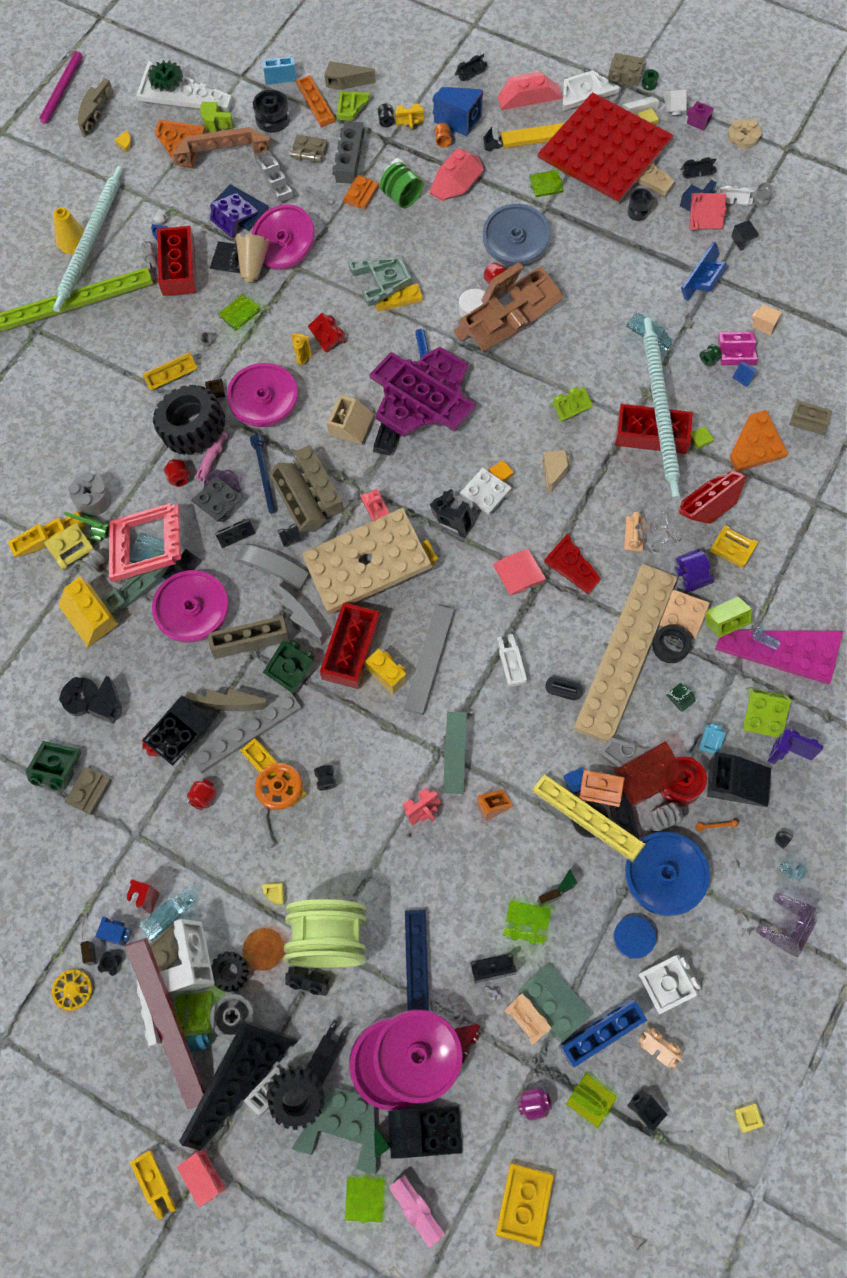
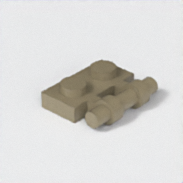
[290,134,328,163]

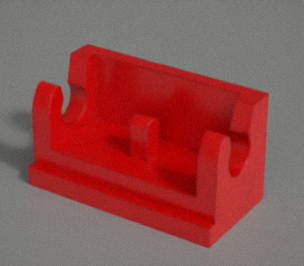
[127,879,159,914]

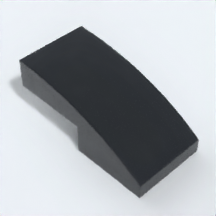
[162,549,202,580]

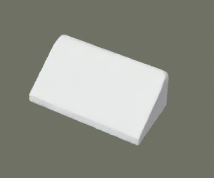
[622,97,659,115]

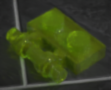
[503,900,551,945]

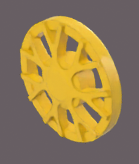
[51,970,92,1011]

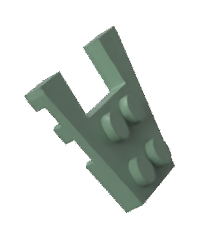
[348,258,412,307]
[292,1087,377,1174]

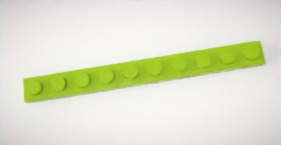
[0,267,153,332]

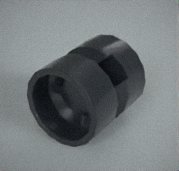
[627,188,652,221]

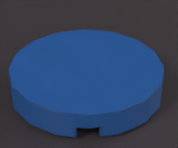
[613,916,656,959]

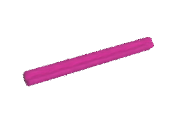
[39,51,83,124]

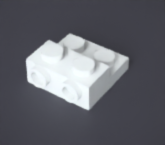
[639,955,701,1015]

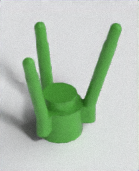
[64,512,110,542]

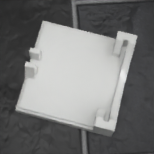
[460,468,511,515]

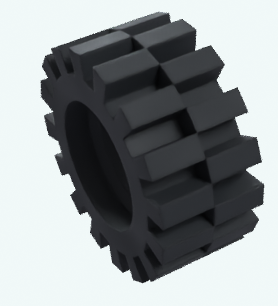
[211,951,250,992]

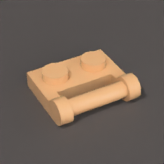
[504,993,551,1045]

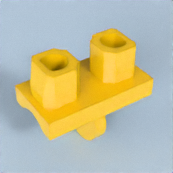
[395,103,424,129]

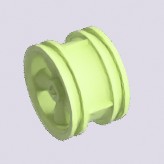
[283,899,367,968]

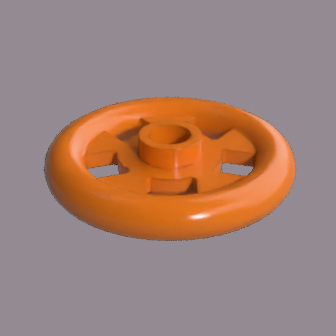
[255,763,303,810]

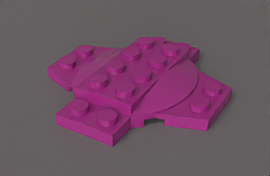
[370,347,476,437]

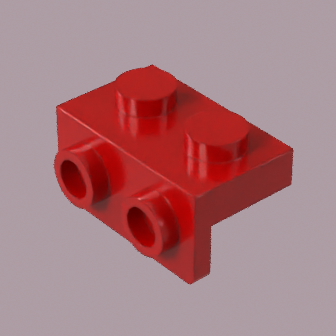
[308,312,347,353]

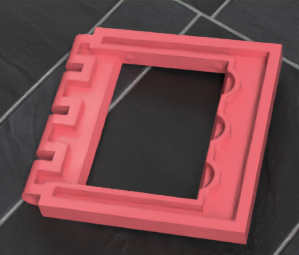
[109,503,181,582]

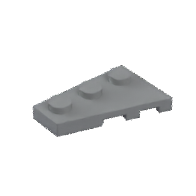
[599,737,671,790]

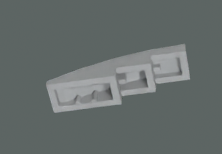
[254,150,294,202]
[269,581,324,645]

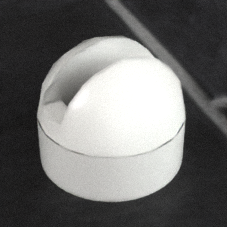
[153,209,167,224]

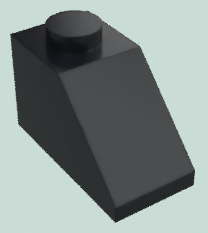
[88,676,122,724]

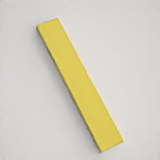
[532,774,645,862]

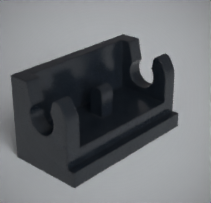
[470,953,517,984]

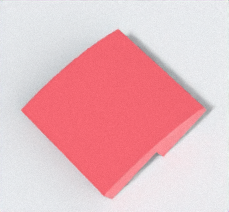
[493,549,546,596]

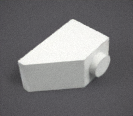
[663,89,687,115]

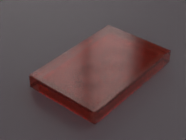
[614,741,687,807]

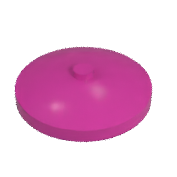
[252,204,315,270]
[227,363,298,427]
[152,570,229,643]
[373,1009,462,1103]
[349,1017,415,1110]

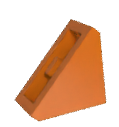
[476,789,513,821]

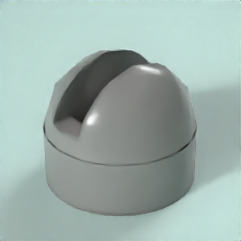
[197,331,213,346]

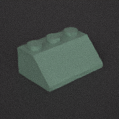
[518,964,593,1043]

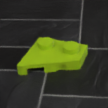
[337,91,370,121]

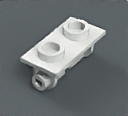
[719,186,755,206]

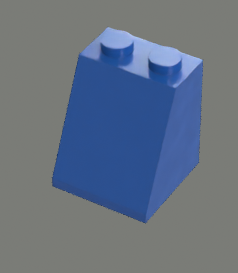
[432,87,483,136]

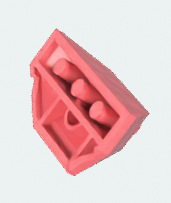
[498,71,563,110]
[429,148,484,201]

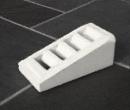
[244,1067,280,1117]

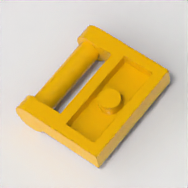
[710,524,759,569]

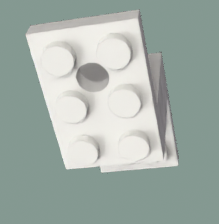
[137,919,215,1046]

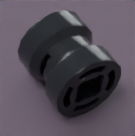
[377,103,395,128]
[277,524,301,547]
[314,765,337,791]

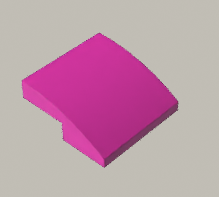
[718,332,758,365]

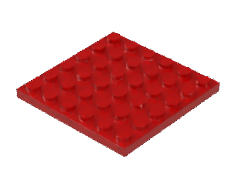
[538,92,674,202]

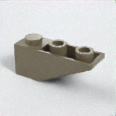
[325,61,376,90]

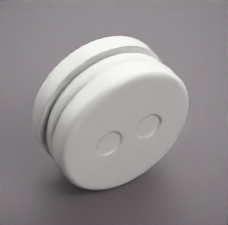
[459,289,485,317]

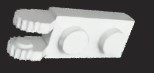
[497,634,527,688]

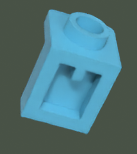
[698,723,726,754]

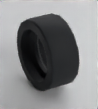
[652,625,691,664]

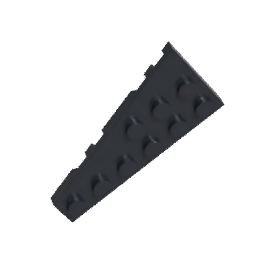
[179,1020,298,1151]

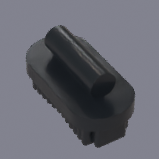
[545,675,583,701]

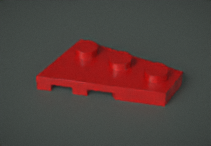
[544,534,601,595]

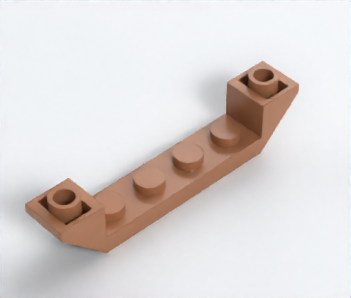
[173,127,270,166]

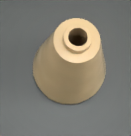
[236,234,270,283]

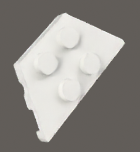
[562,70,619,111]

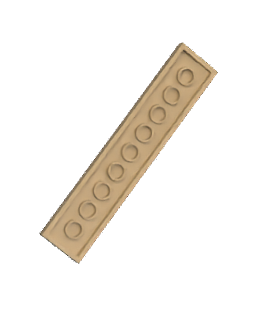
[573,564,678,743]

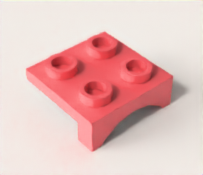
[689,193,726,230]

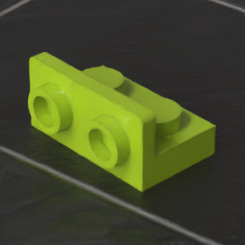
[549,386,593,422]

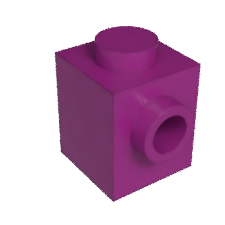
[687,101,714,131]

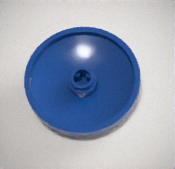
[625,832,710,916]

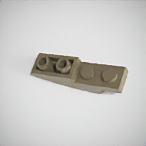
[78,78,113,137]

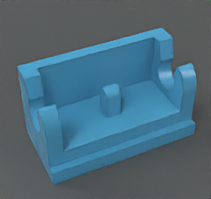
[262,56,297,85]

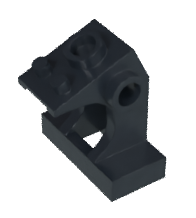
[430,489,474,538]

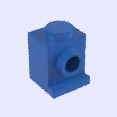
[95,916,132,946]

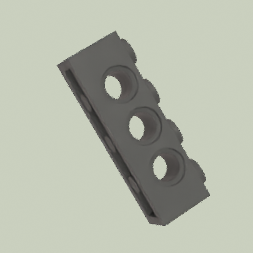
[332,121,365,184]

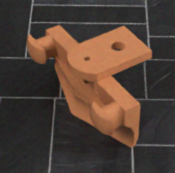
[454,262,563,352]

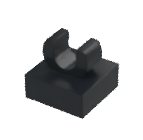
[483,126,502,151]

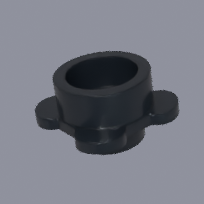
[97,952,122,976]

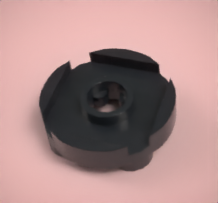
[59,677,98,716]

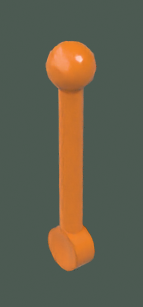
[695,820,738,831]

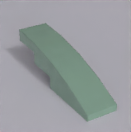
[443,712,467,794]

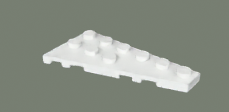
[136,61,232,112]

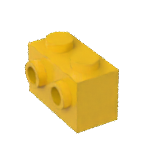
[365,649,407,694]

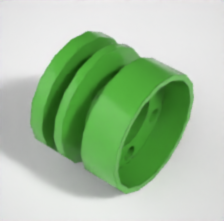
[380,162,424,208]

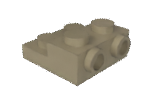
[608,53,645,86]

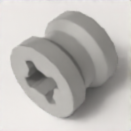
[82,549,106,572]

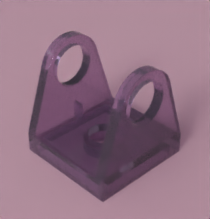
[756,893,817,958]

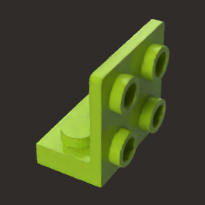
[742,688,791,737]

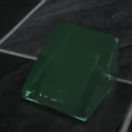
[666,683,696,712]

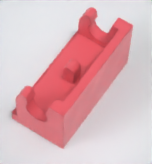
[177,1150,227,1208]

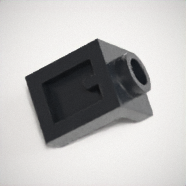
[627,1090,668,1131]

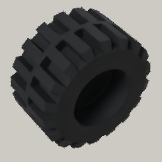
[267,1065,325,1130]

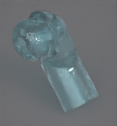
[752,627,780,649]
[779,862,807,880]

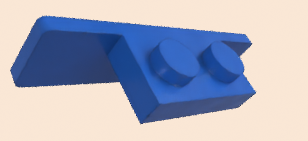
[681,242,727,301]

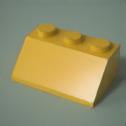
[58,576,118,647]

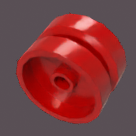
[658,756,707,807]

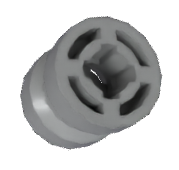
[753,182,774,207]

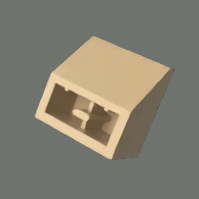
[327,394,374,445]

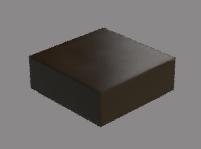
[205,379,225,398]
[537,889,560,908]
[80,941,97,966]

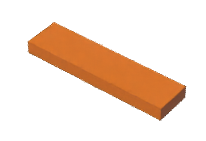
[296,75,335,127]

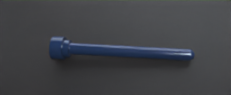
[250,434,275,514]

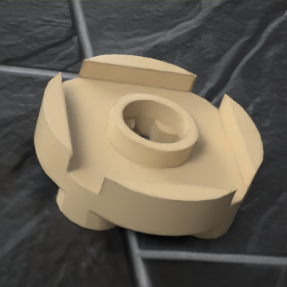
[728,119,761,149]

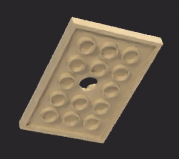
[302,508,432,614]

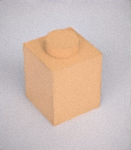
[751,304,782,335]

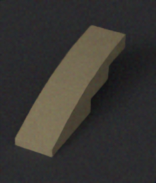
[185,688,269,711]

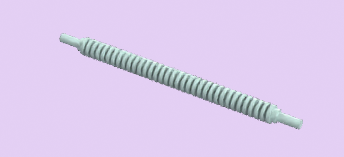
[53,166,123,312]
[643,317,680,500]

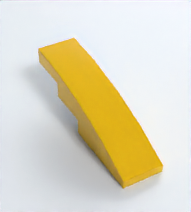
[8,511,87,558]

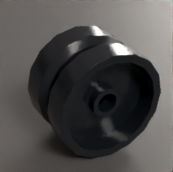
[252,89,290,133]

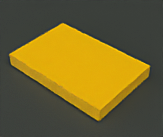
[495,1163,554,1247]

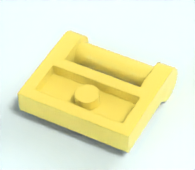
[44,523,94,570]

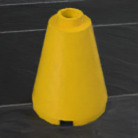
[53,207,85,255]

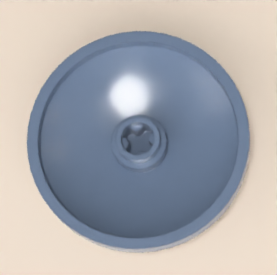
[483,204,550,266]

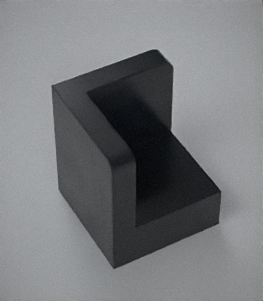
[731,220,759,251]

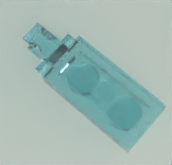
[626,312,673,350]
[140,890,195,942]

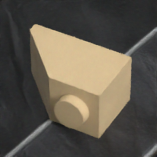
[542,450,570,493]

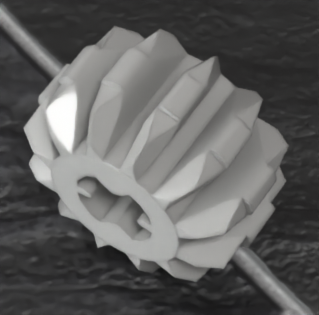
[647,802,684,832]

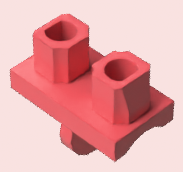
[360,489,390,522]
[403,788,442,826]

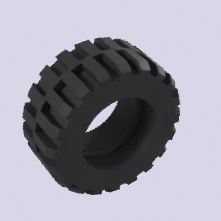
[153,385,226,455]

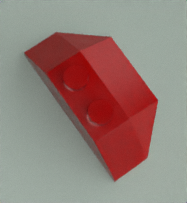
[679,470,746,524]

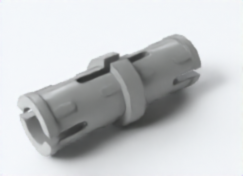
[141,241,158,274]

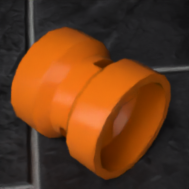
[434,123,452,147]

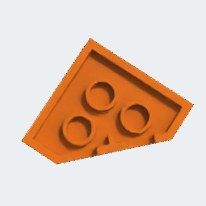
[154,119,206,168]
[729,410,788,472]

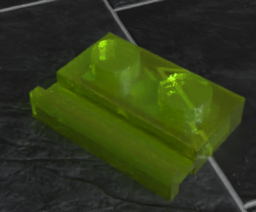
[218,293,261,331]

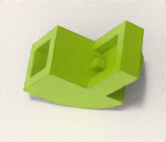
[200,102,234,133]

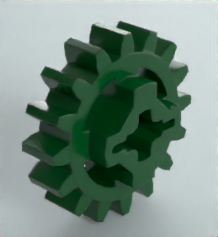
[148,60,183,91]

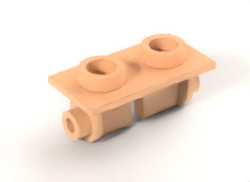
[624,512,645,552]
[637,1027,683,1069]

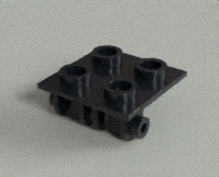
[210,241,240,273]

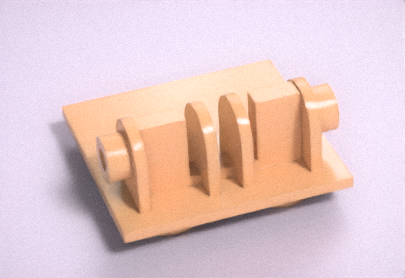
[660,590,709,638]

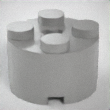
[68,472,111,516]
[210,994,257,1041]

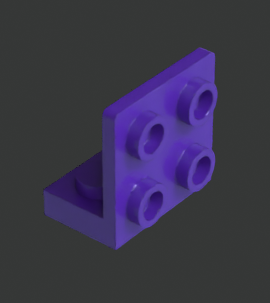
[210,193,258,238]
[767,729,824,764]

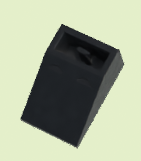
[142,695,212,766]
[706,752,771,807]
[388,1106,462,1159]

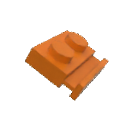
[343,175,379,210]
[579,770,625,807]

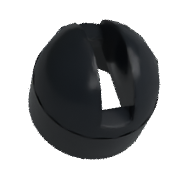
[775,831,793,849]

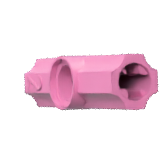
[389,1174,445,1248]

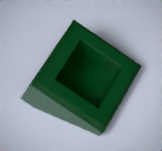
[558,869,577,895]
[374,1129,390,1159]

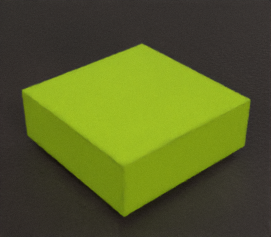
[691,426,714,450]

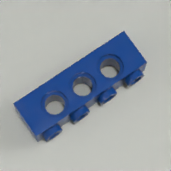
[558,999,647,1068]

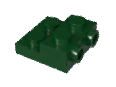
[262,640,318,694]
[26,741,81,791]

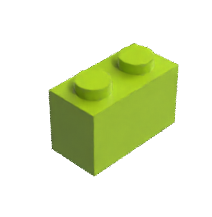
[705,597,752,638]

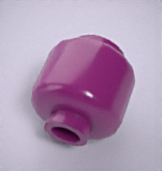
[518,1087,552,1121]

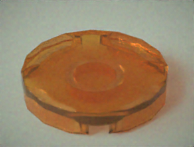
[242,928,285,971]

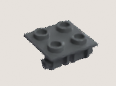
[191,477,243,523]

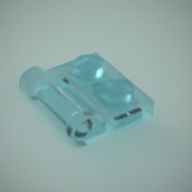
[130,532,164,563]

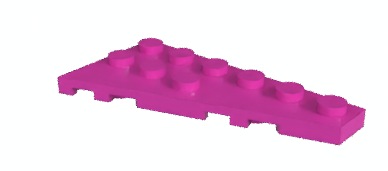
[715,630,843,685]

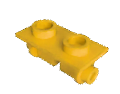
[291,333,312,365]

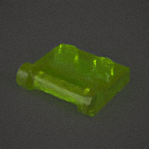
[175,991,214,1037]

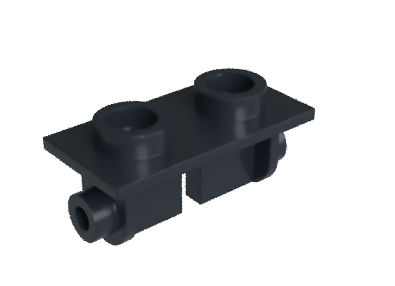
[454,54,488,81]
[680,157,717,178]
[215,519,255,549]
[285,966,330,996]

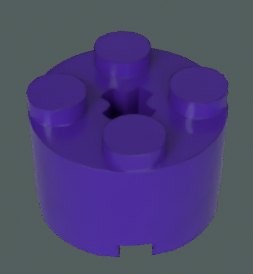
[675,548,714,592]

